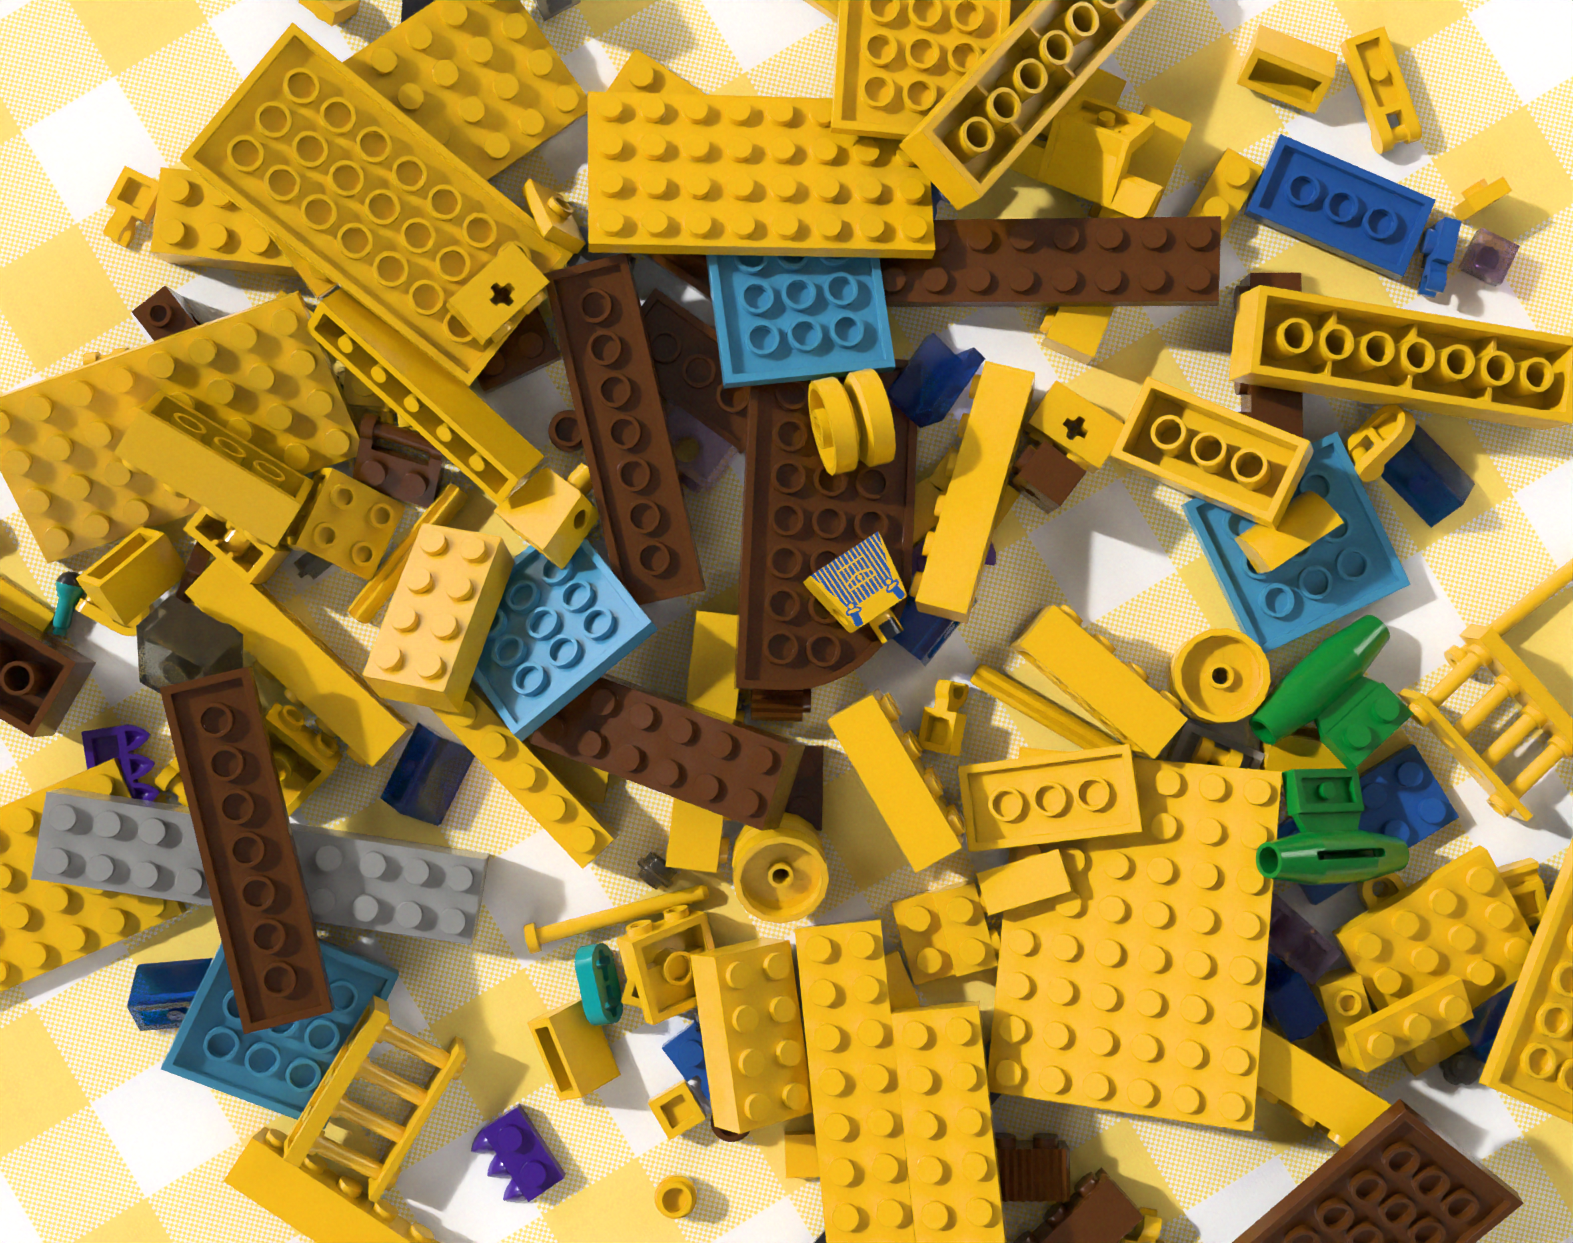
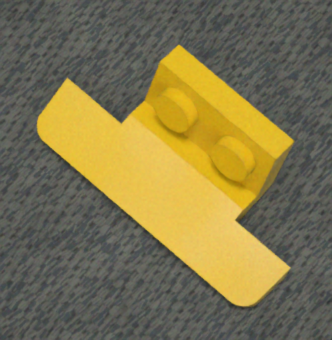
[1009,93,1163,218]

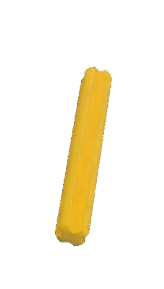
[348,483,468,624]
[970,664,1122,750]

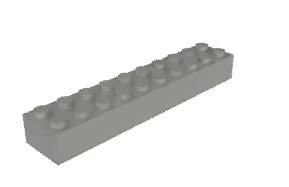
[31,788,490,945]

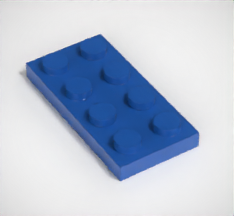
[1244,134,1436,280]
[1277,744,1459,906]

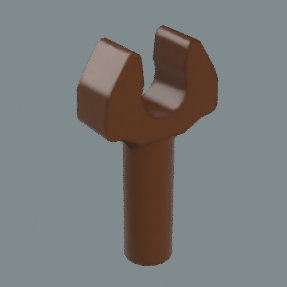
[168,541,211,617]

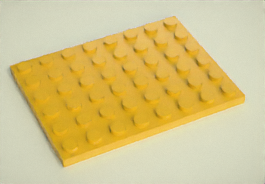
[988,747,1282,1132]

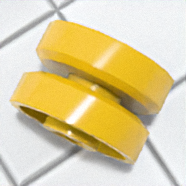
[808,368,896,476]
[1166,628,1271,725]
[732,812,829,924]

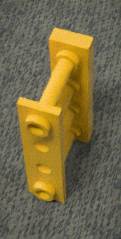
[1398,624,1573,822]
[283,995,468,1203]

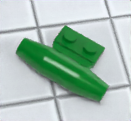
[1249,615,1414,771]
[1256,768,1410,885]

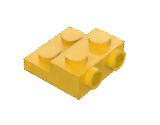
[264,702,343,816]
[890,879,1001,986]
[616,905,715,1025]

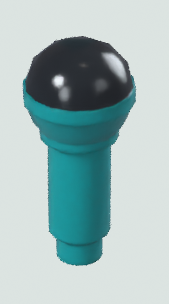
[52,571,85,636]

